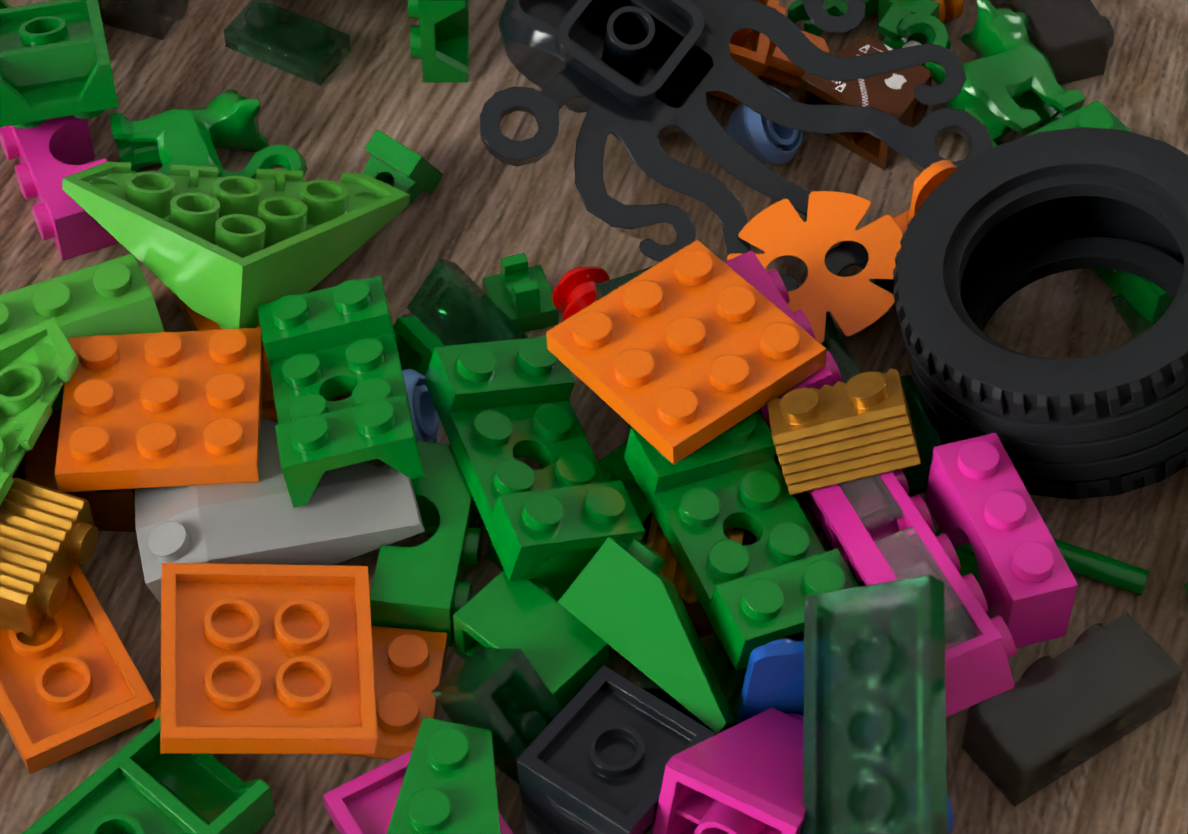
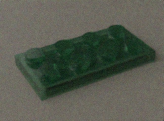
[803,574,947,834]

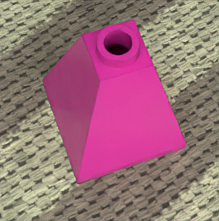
[652,708,822,834]

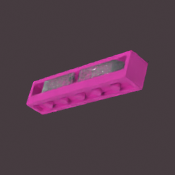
[799,469,1017,721]

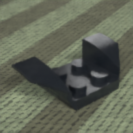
[516,665,738,834]

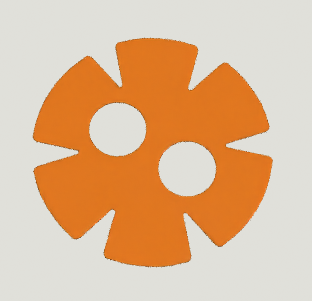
[727,191,903,344]

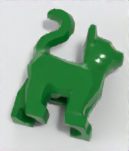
[896,0,1086,148]
[109,89,307,179]

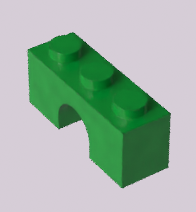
[370,441,483,647]

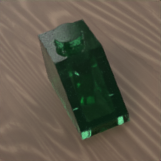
[431,648,562,784]

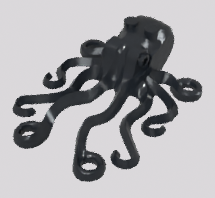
[480,0,992,314]

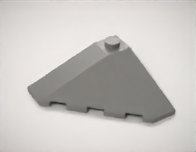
[135,418,425,603]

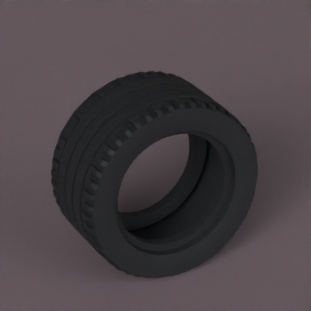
[893,127,1188,500]

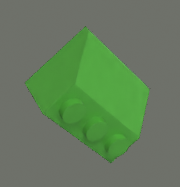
[0,254,165,411]

